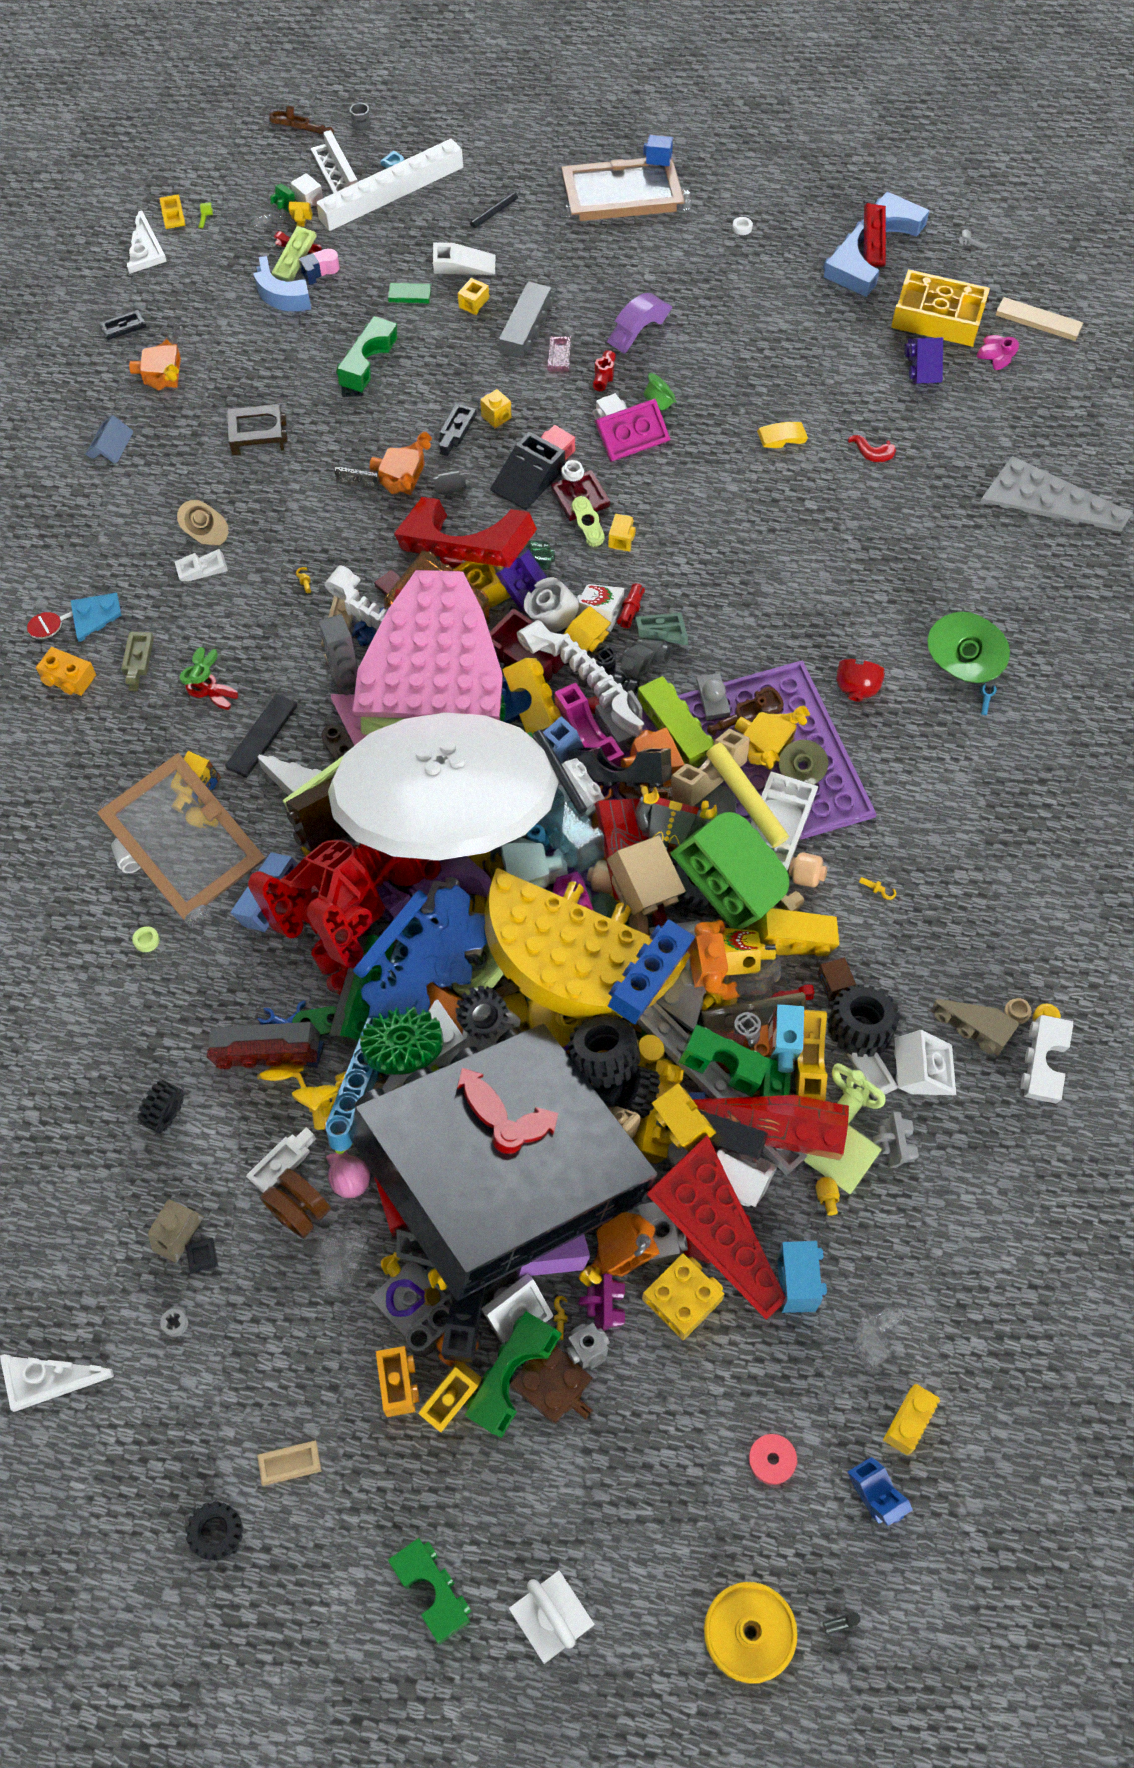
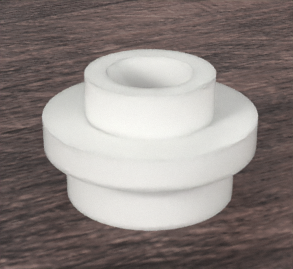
[562,460,584,481]

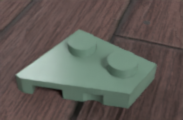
[635,613,688,645]

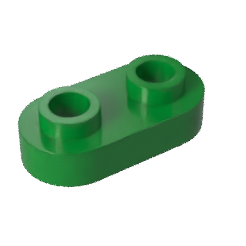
[292,1006,337,1036]

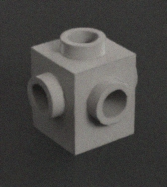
[566,1323,610,1370]

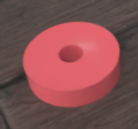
[749,1434,797,1485]

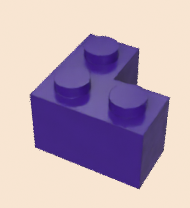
[904,337,943,384]

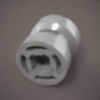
[733,1012,761,1048]

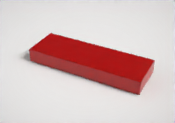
[864,203,886,267]

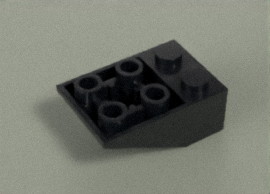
[490,431,565,510]

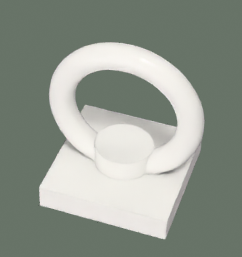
[509,1571,595,1664]

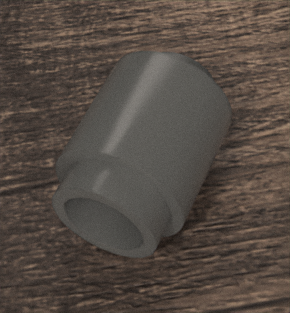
[433,469,466,495]

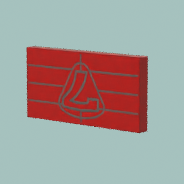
[595,798,651,901]

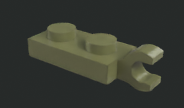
[121,632,154,691]

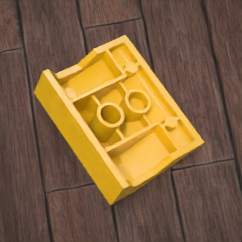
[891,269,990,347]

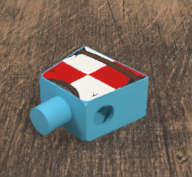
[768,1004,804,1073]

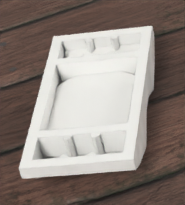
[751,772,818,870]

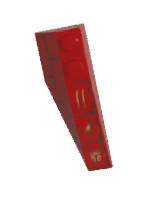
[692,1095,849,1160]

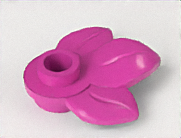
[977,335,1019,370]

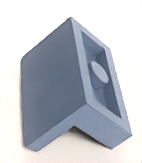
[85,415,133,463]

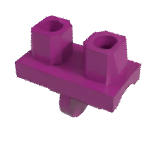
[579,1274,625,1331]

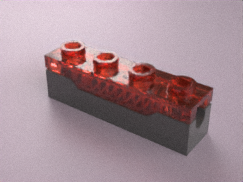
[207,1022,320,1070]

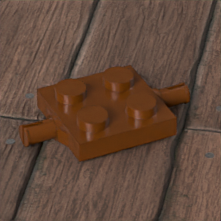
[510,1346,593,1425]

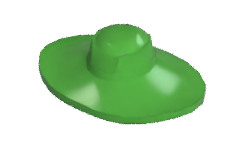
[927,612,1010,683]

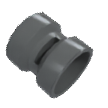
[350,103,371,131]

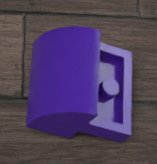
[495,548,547,612]

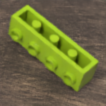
[638,676,714,768]

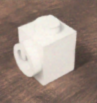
[593,393,627,420]

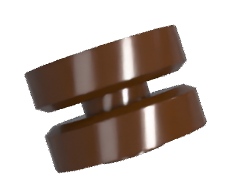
[259,1168,331,1239]

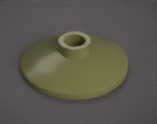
[779,740,828,785]

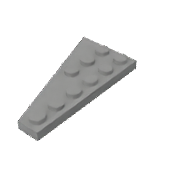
[980,456,1133,532]

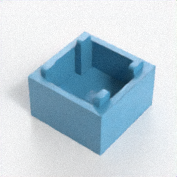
[777,1241,827,1313]

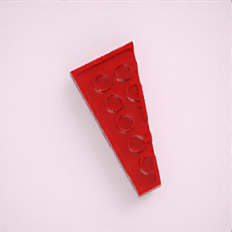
[646,1134,785,1320]

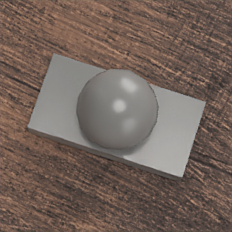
[696,673,730,720]

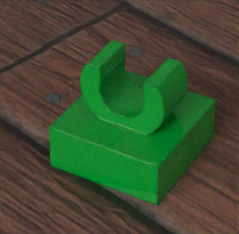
[270,183,295,213]

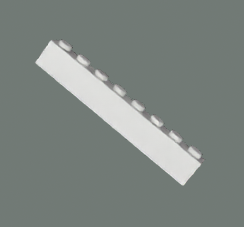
[316,139,463,231]

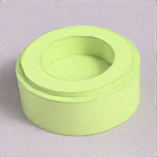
[133,927,160,952]

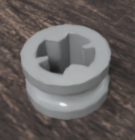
[160,1309,188,1337]

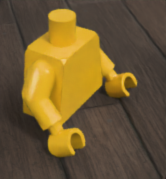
[734,706,810,771]

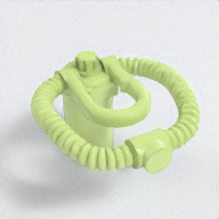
[832,1063,886,1124]

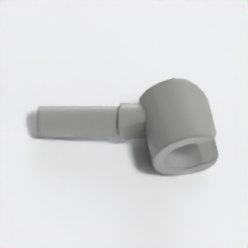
[959,230,987,250]

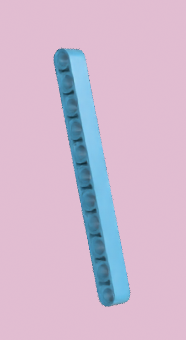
[325,907,423,1151]

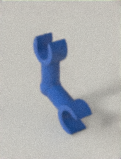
[258,1001,314,1025]

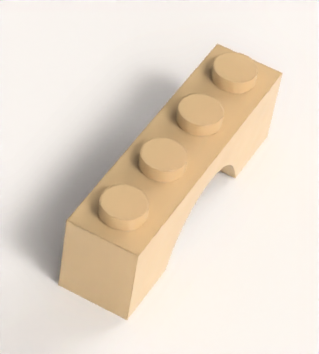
[670,729,750,806]

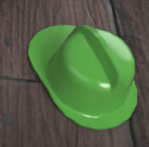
[643,373,677,411]

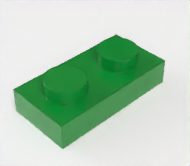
[760,1058,791,1096]

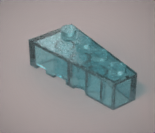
[538,788,604,873]

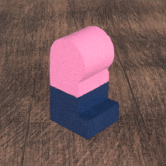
[299,249,340,285]

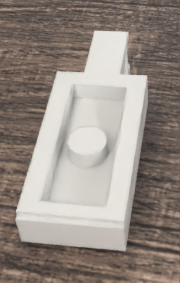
[246,1127,316,1193]

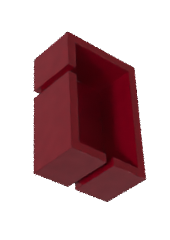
[489,608,565,683]

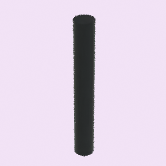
[470,192,518,228]

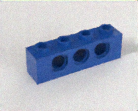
[608,919,695,1024]

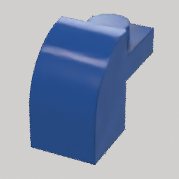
[847,1457,913,1526]

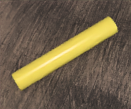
[706,743,789,848]

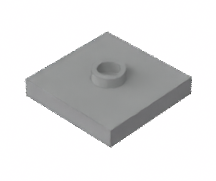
[369,1261,446,1338]

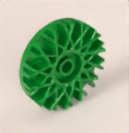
[360,1007,444,1075]

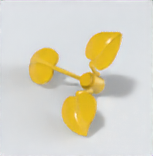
[257,1063,383,1130]

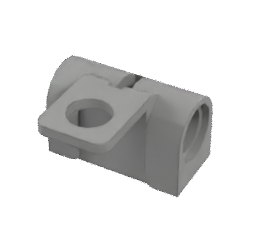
[595,690,642,753]

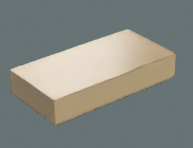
[257,1440,322,1486]

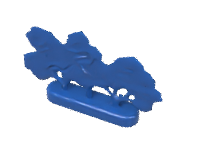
[352,885,487,1019]

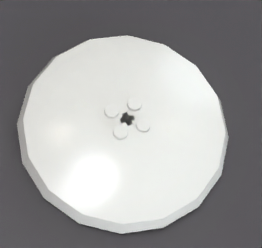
[328,713,559,860]

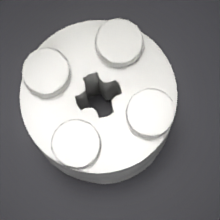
[524,577,579,633]

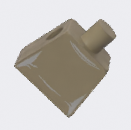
[148,1199,204,1263]

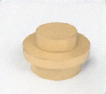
[1004,998,1032,1024]

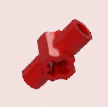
[593,350,616,392]

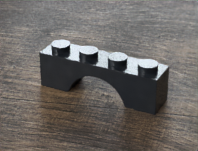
[568,747,672,787]

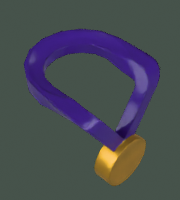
[386,1279,440,1317]

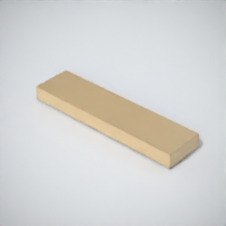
[996,297,1083,341]

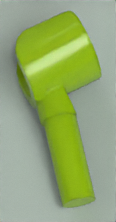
[198,203,213,228]

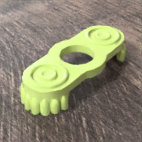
[571,496,605,547]

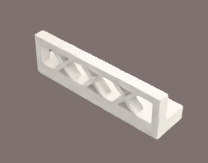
[311,130,357,194]

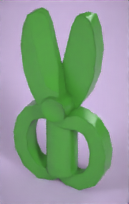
[180,647,218,685]

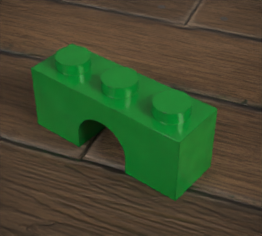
[678,1024,770,1097]
[388,1538,472,1645]

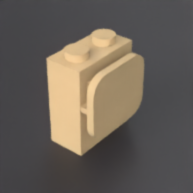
[607,835,686,916]

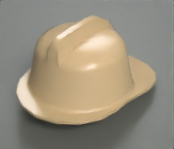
[177,500,228,545]

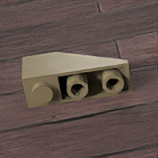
[931,999,1020,1056]

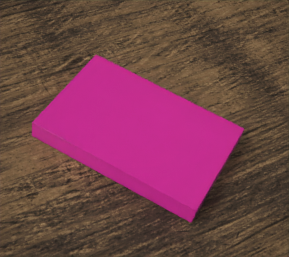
[595,399,671,462]

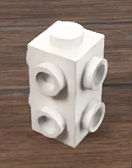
[556,758,605,817]

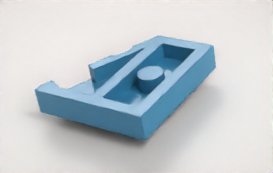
[71,593,122,642]

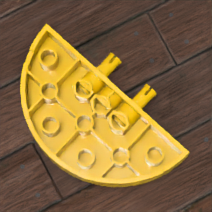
[484,868,691,1019]

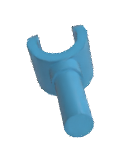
[980,683,997,715]

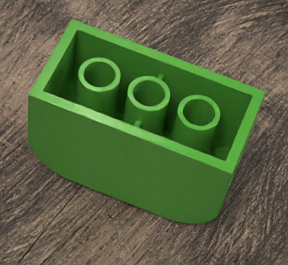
[670,812,789,930]

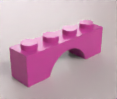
[555,683,624,767]

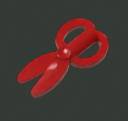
[185,673,239,710]

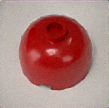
[836,659,885,702]

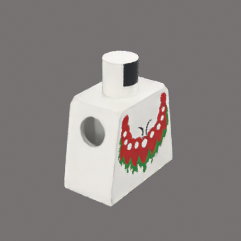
[573,584,624,632]

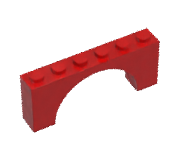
[394,497,537,568]

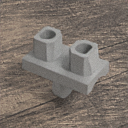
[872,1112,919,1168]

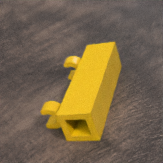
[633,1058,684,1164]

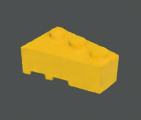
[746,908,840,956]

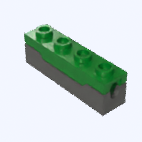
[329,935,395,1044]

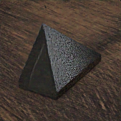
[334,466,380,490]

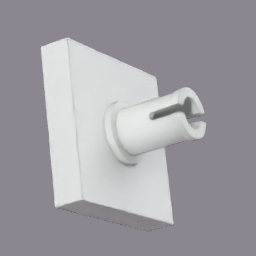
[482,1273,554,1344]

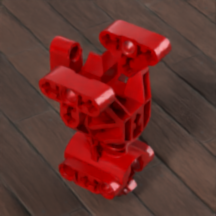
[248,840,441,974]

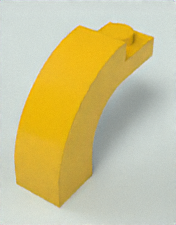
[795,1010,828,1101]

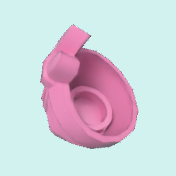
[326,1151,370,1198]

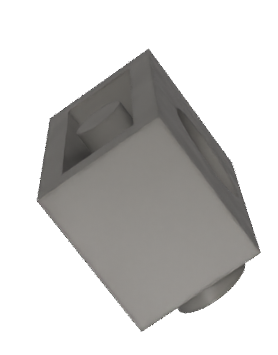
[638,1202,688,1266]

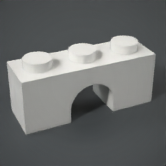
[1021,1015,1073,1104]

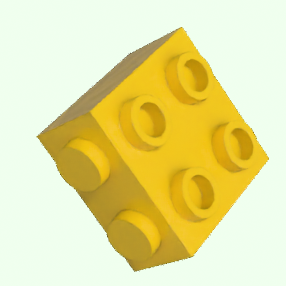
[642,1254,724,1341]

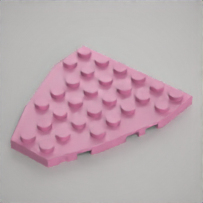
[353,570,503,720]

